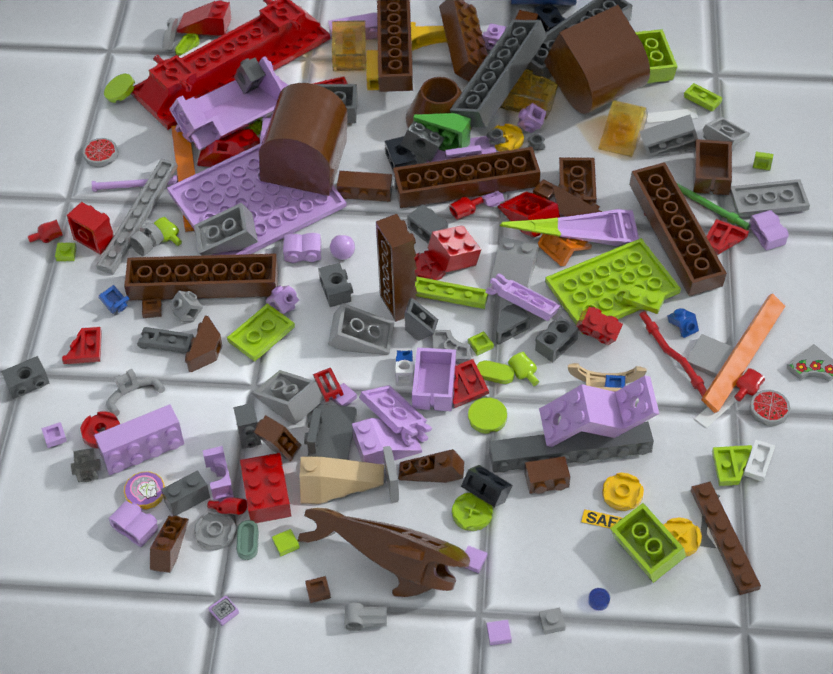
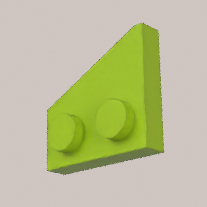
[712,445,752,486]

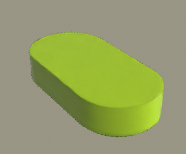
[175,33,200,56]
[477,360,514,384]

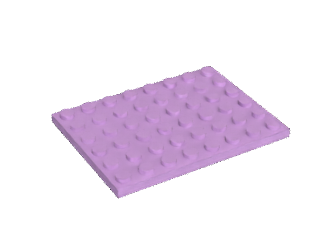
[167,143,346,255]

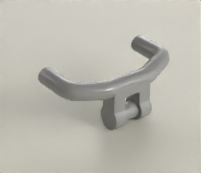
[106,369,165,416]

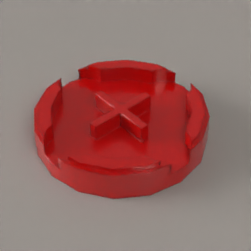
[414,250,446,280]

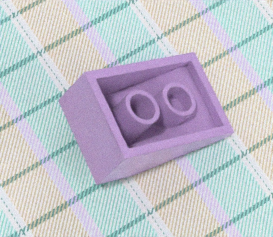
[352,418,422,464]

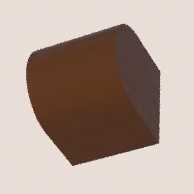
[544,5,650,114]
[259,83,348,196]

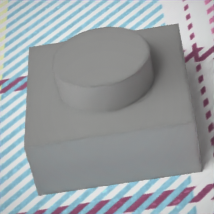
[539,607,566,635]

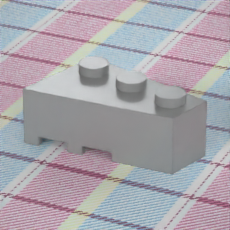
[640,114,698,157]

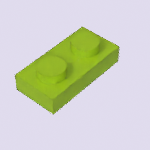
[684,83,722,112]
[622,284,665,314]

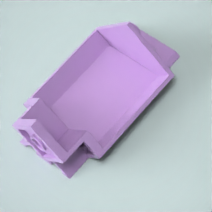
[170,57,288,150]

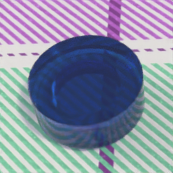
[588,588,610,611]

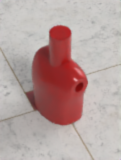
[449,196,484,220]
[28,219,63,243]
[734,368,765,401]
[207,497,247,515]

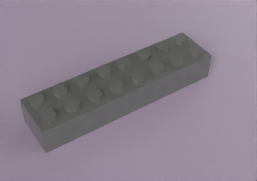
[524,0,633,84]
[450,20,547,128]

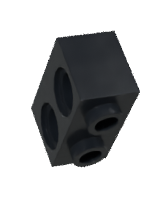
[533,3,566,33]
[461,465,513,507]

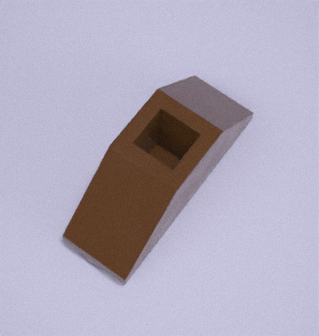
[552,183,602,217]
[185,316,223,372]

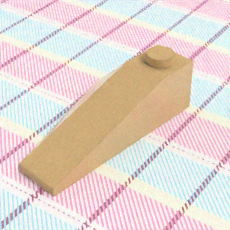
[300,457,384,504]

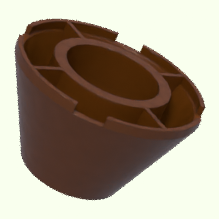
[406,77,472,131]

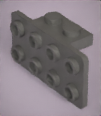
[304,404,357,460]

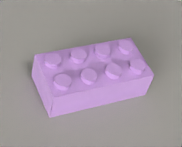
[94,404,184,475]

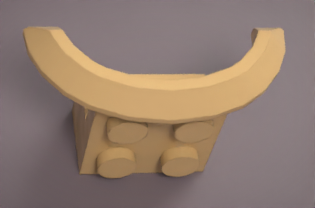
[568,363,647,392]

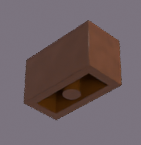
[524,456,571,494]

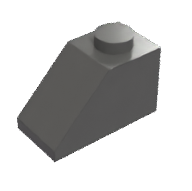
[404,298,439,341]
[496,304,530,345]

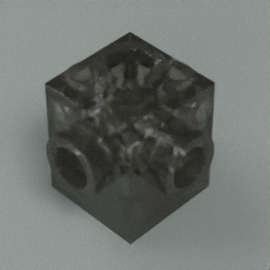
[71,448,101,482]

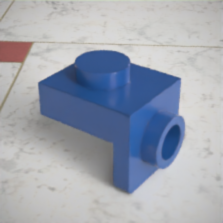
[98,285,129,315]
[667,308,699,338]

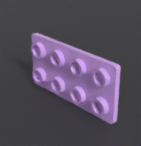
[426,136,496,163]

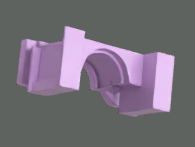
[202,446,234,501]

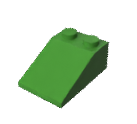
[414,113,471,152]

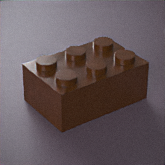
[693,139,732,195]

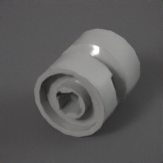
[128,222,164,256]

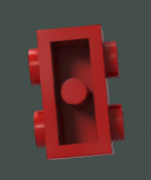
[576,307,623,345]

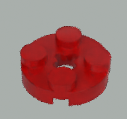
[80,411,120,449]

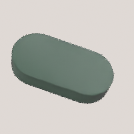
[236,520,259,560]

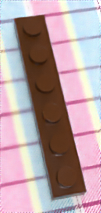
[691,481,761,595]

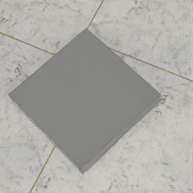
[687,334,735,377]
[383,446,399,503]

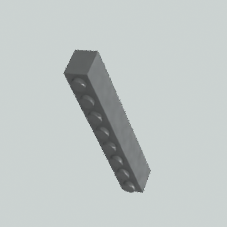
[489,422,654,472]

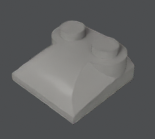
[703,117,750,151]

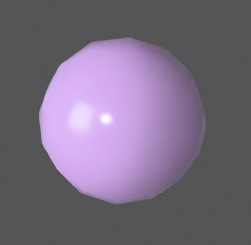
[330,235,355,260]

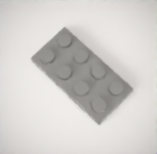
[730,179,810,217]

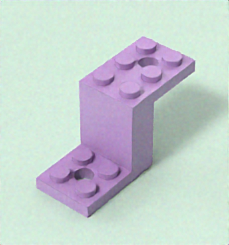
[539,376,659,447]

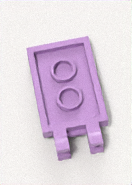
[485,273,561,321]
[359,385,432,446]

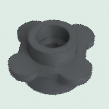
[486,128,506,145]
[528,134,545,150]

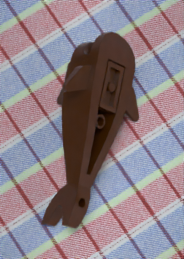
[297,508,470,597]

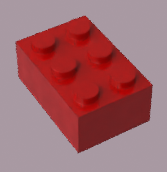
[240,453,292,523]

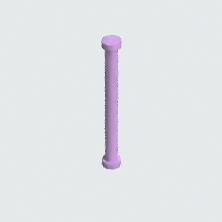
[92,175,178,192]

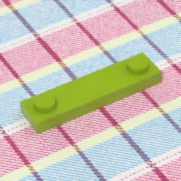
[415,277,489,309]

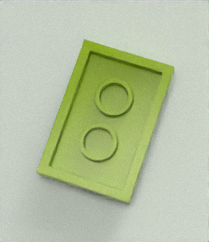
[227,303,295,362]

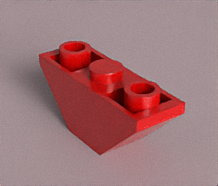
[197,140,246,167]

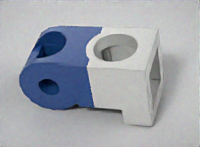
[395,350,413,386]

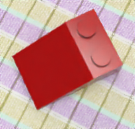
[176,0,231,36]
[498,191,560,237]

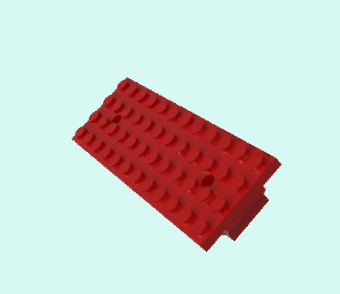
[131,0,331,130]

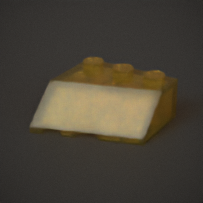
[500,69,558,119]

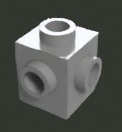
[169,291,203,322]

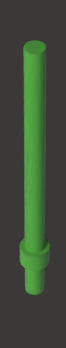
[676,182,751,230]

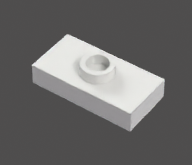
[744,440,775,482]

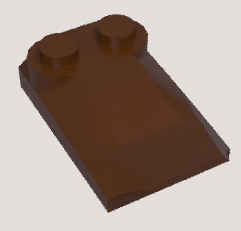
[559,157,597,204]

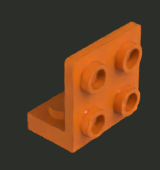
[537,234,592,266]

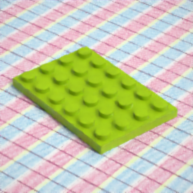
[545,238,681,334]

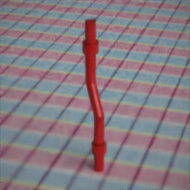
[639,311,707,397]

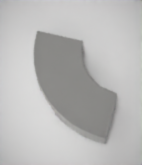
[163,18,178,50]

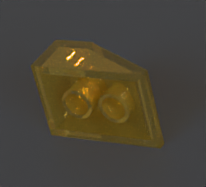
[332,20,366,71]
[598,100,648,157]

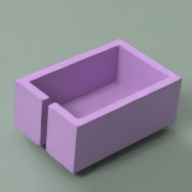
[412,348,456,411]

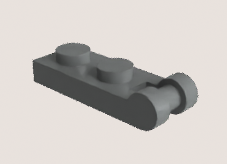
[137,327,194,353]

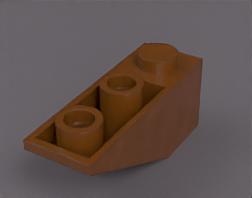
[398,449,465,483]
[150,516,189,573]

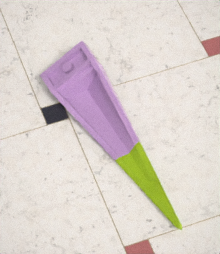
[499,209,639,246]

